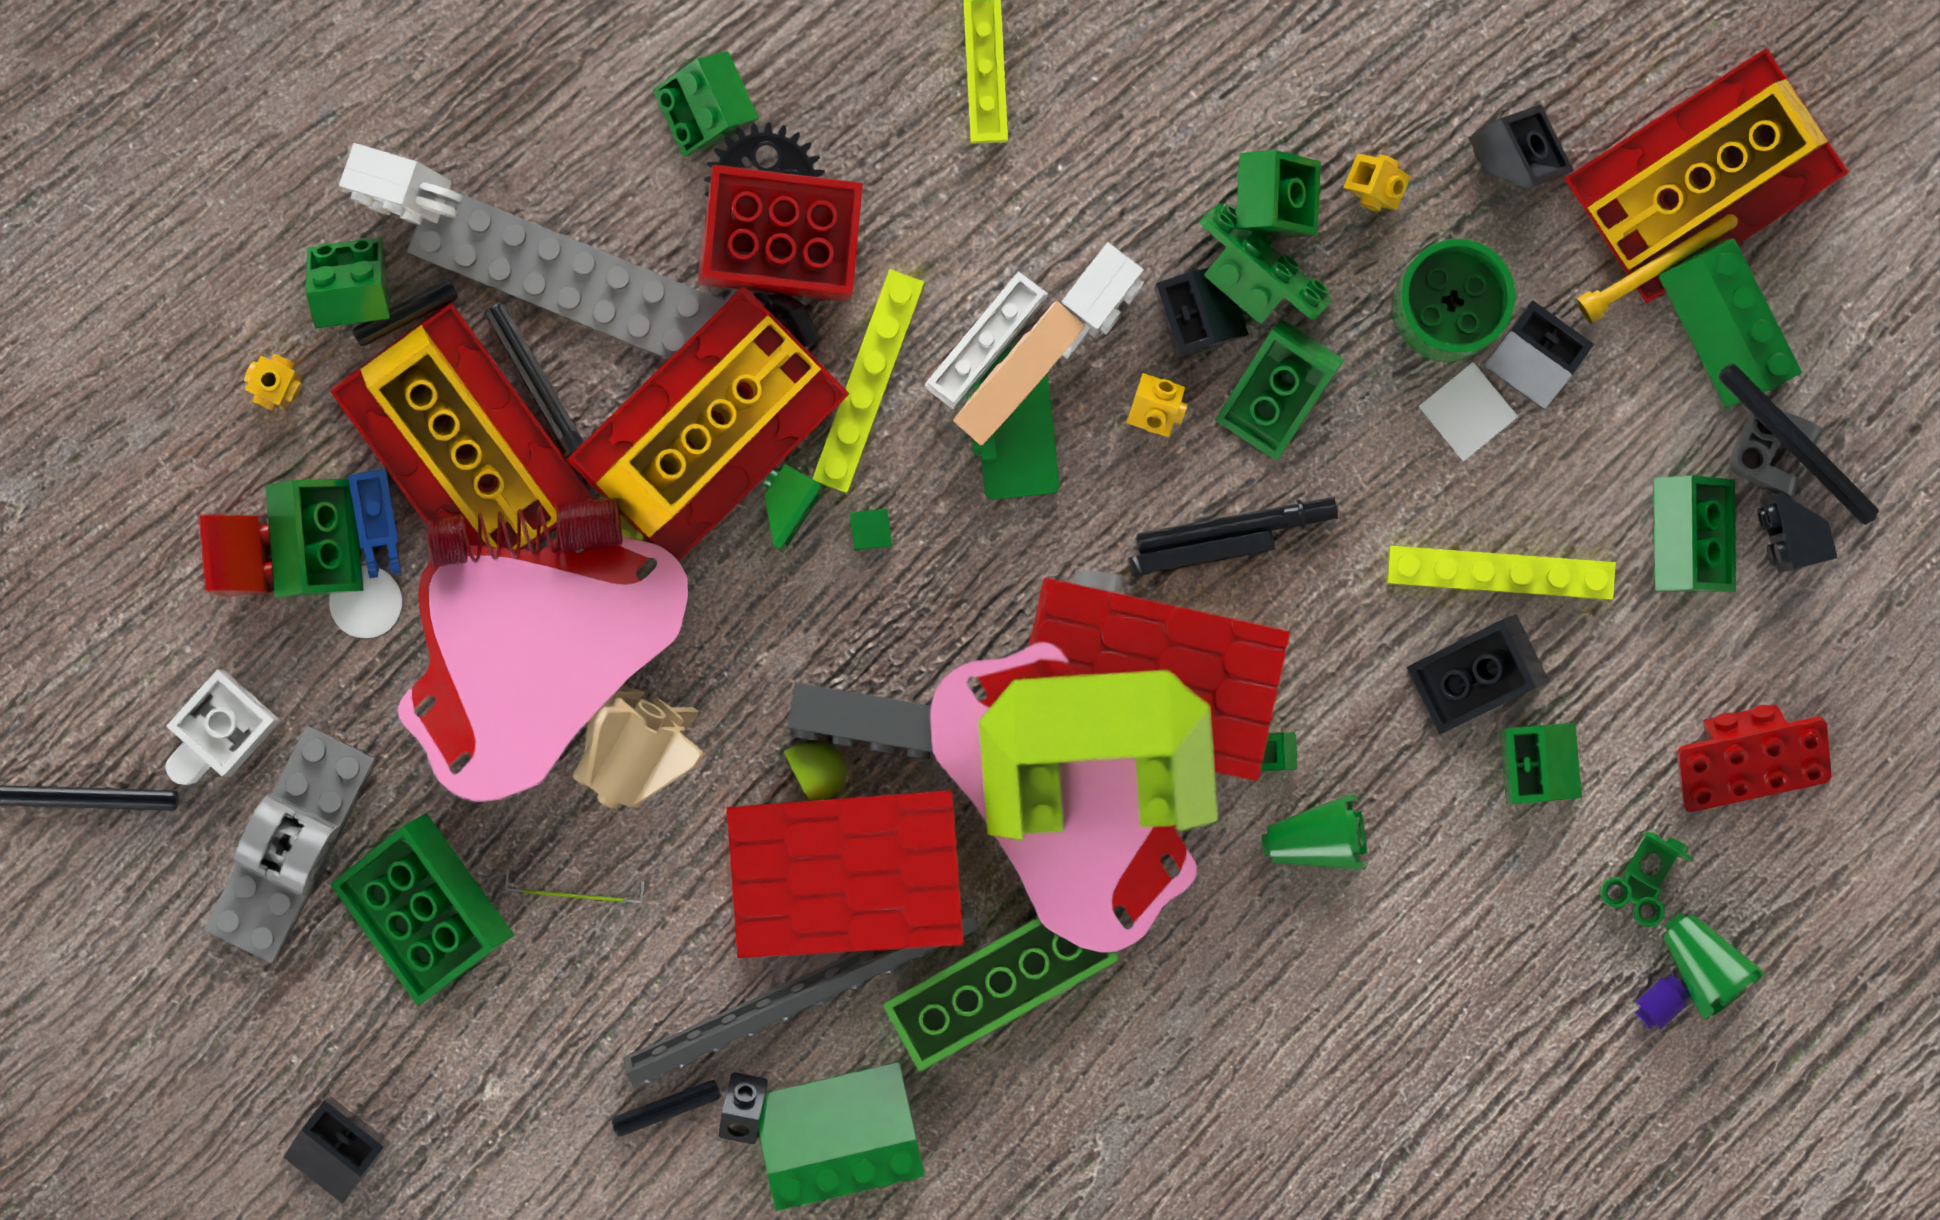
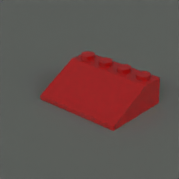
[698,165,863,302]

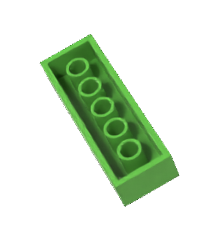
[882,916,1119,1072]

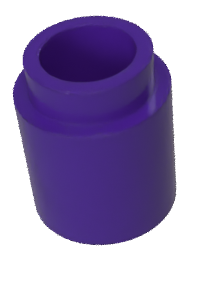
[1634,974,1691,1030]

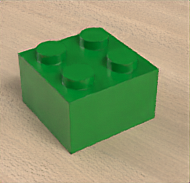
[1235,150,1321,238]

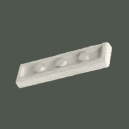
[925,271,1048,410]

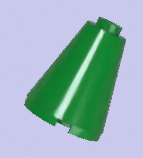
[1261,794,1368,870]
[1663,912,1765,1021]

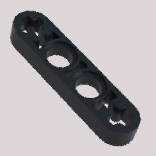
[1128,531,1276,577]

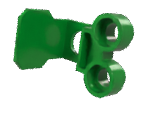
[1599,831,1694,927]

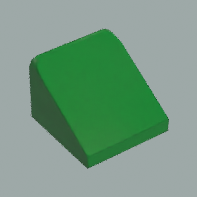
[850,509,892,551]
[1260,732,1297,771]

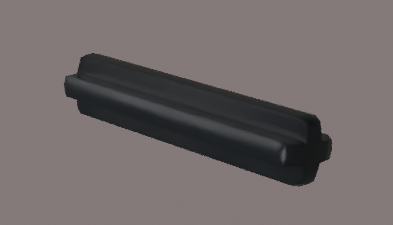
[352,280,458,346]
[612,1080,721,1137]

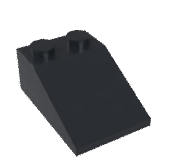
[1407,614,1550,735]

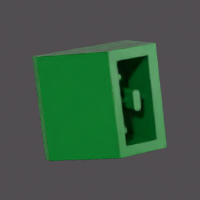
[653,51,759,157]
[306,237,390,329]
[1499,723,1582,804]

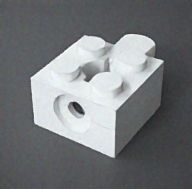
[339,143,463,225]
[1061,242,1144,359]
[165,669,281,785]

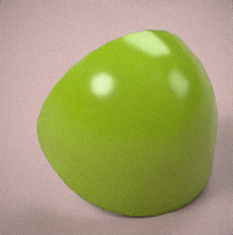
[784,740,847,801]

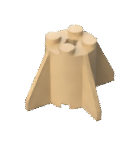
[572,684,705,809]

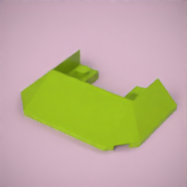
[978,670,1218,840]

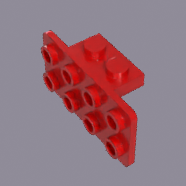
[1677,704,1832,812]

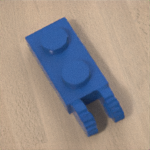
[348,468,402,578]

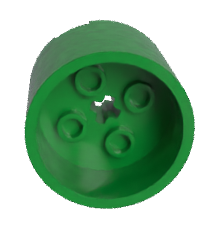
[1391,239,1516,362]

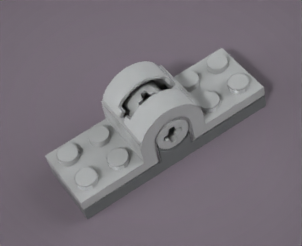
[204,725,378,963]

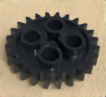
[704,122,825,197]

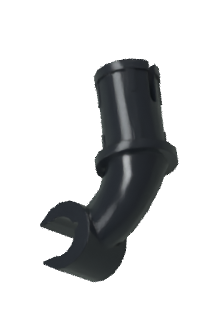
[753,292,822,347]

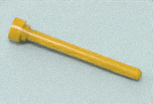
[1576,214,1738,324]

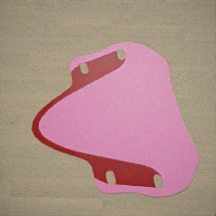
[398,535,688,801]
[930,643,1197,953]

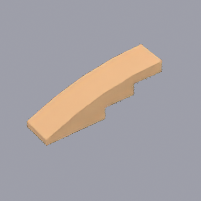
[952,301,1085,445]

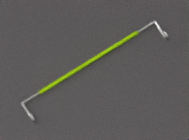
[505,869,644,903]

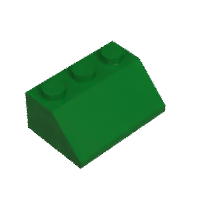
[1652,475,1736,592]
[265,479,363,598]

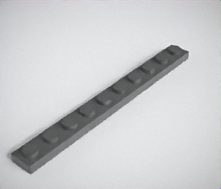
[623,902,979,1086]

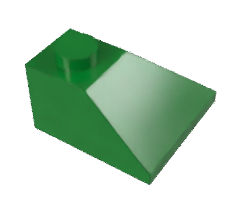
[763,464,824,553]

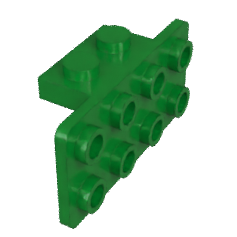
[1199,203,1332,324]
[967,346,1060,500]

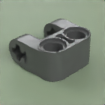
[1729,410,1822,498]

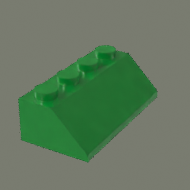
[1657,239,1803,408]

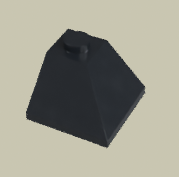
[1468,104,1574,189]

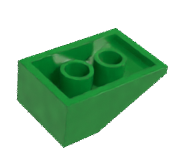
[1215,319,1344,461]

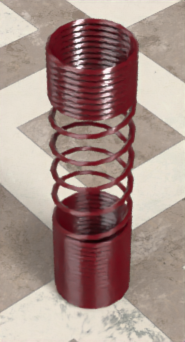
[427,497,623,568]

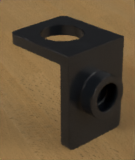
[719,1072,768,1144]

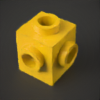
[1343,153,1411,212]
[244,354,302,411]
[1126,373,1188,437]

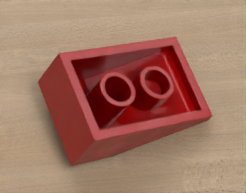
[199,514,274,597]

